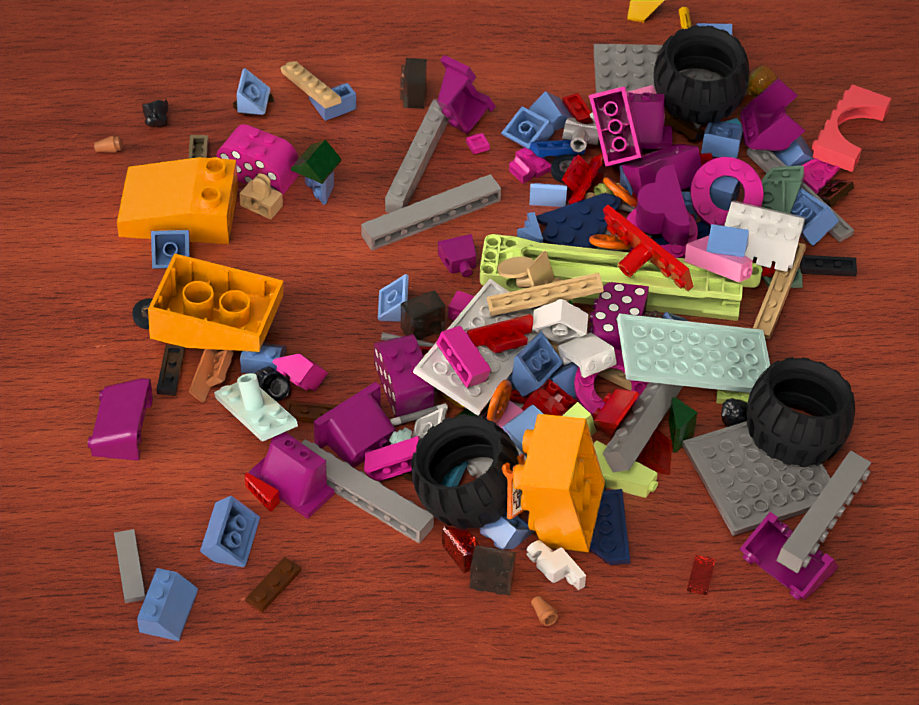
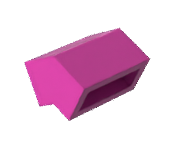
[509,156,537,184]

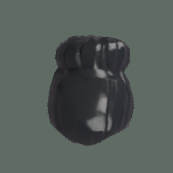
[142,99,168,127]
[254,366,290,401]
[721,398,747,427]

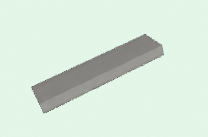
[114,529,145,603]

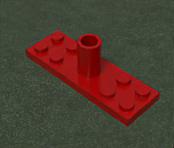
[603,205,694,292]

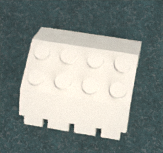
[725,200,806,272]

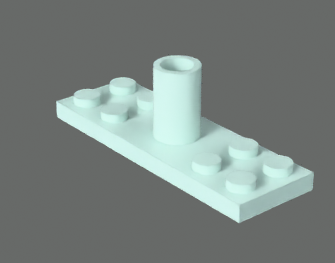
[214,373,298,442]

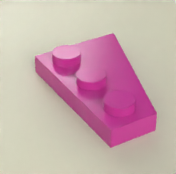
[801,158,841,194]

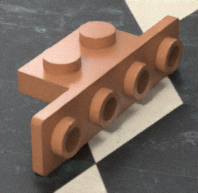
[189,349,234,403]

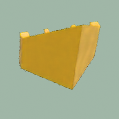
[627,0,664,23]

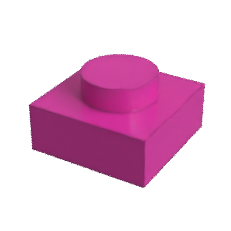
[466,133,490,155]

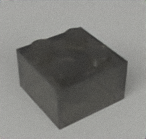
[400,58,427,109]
[401,290,445,340]
[470,545,516,596]

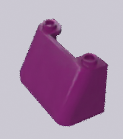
[88,378,153,461]
[740,512,838,601]

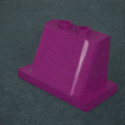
[437,55,496,134]
[600,92,672,149]
[314,381,397,468]
[248,432,334,519]

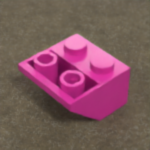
[272,354,328,391]

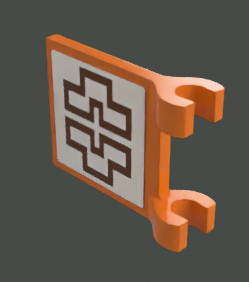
[502,453,526,519]

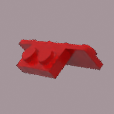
[562,153,604,204]
[467,314,533,353]

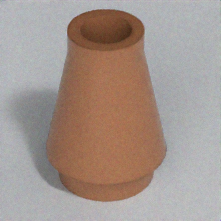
[94,135,122,153]
[531,596,558,626]

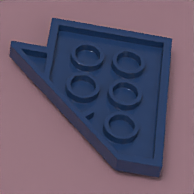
[536,192,622,249]
[589,489,630,565]

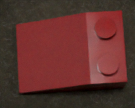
[592,389,640,437]

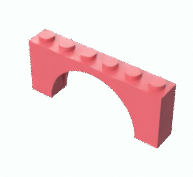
[812,84,892,172]

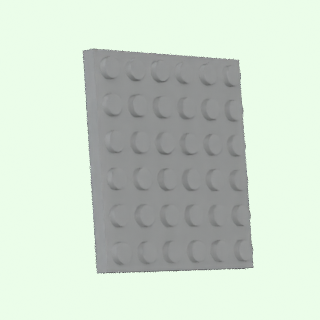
[682,421,831,536]

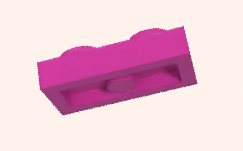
[515,147,551,178]

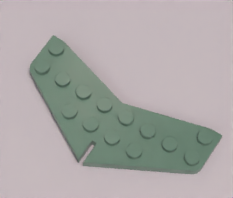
[761,165,804,288]

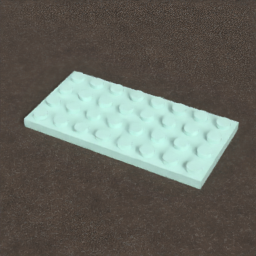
[617,314,770,393]

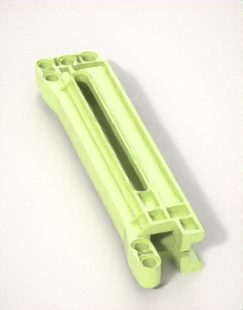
[480,234,762,321]

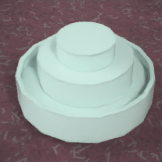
[389,427,412,445]

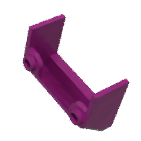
[740,78,805,151]

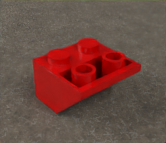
[521,379,577,416]

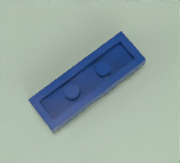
[530,140,586,158]

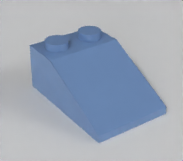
[701,121,743,159]
[791,188,839,246]

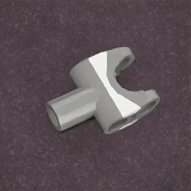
[562,117,599,152]

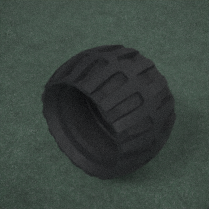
[654,25,750,124]
[746,357,855,467]
[411,414,519,529]

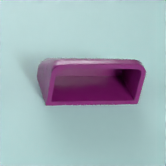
[622,144,702,199]

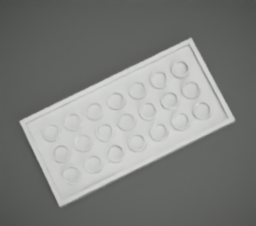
[413,279,538,415]

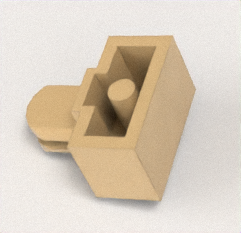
[240,174,283,219]

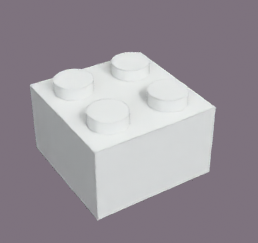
[532,299,588,344]

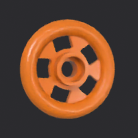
[603,177,637,207]
[589,234,632,250]
[487,379,512,423]

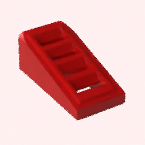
[244,473,280,512]

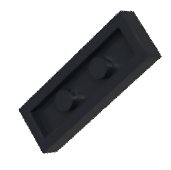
[800,255,857,276]
[156,345,185,396]

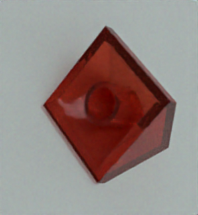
[635,429,672,475]
[442,526,490,574]

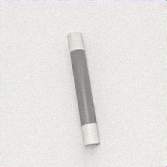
[390,403,448,426]

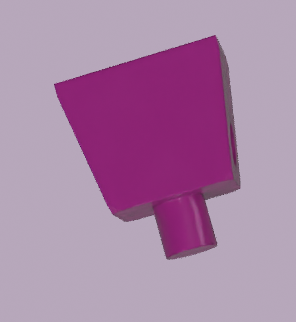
[438,234,476,277]

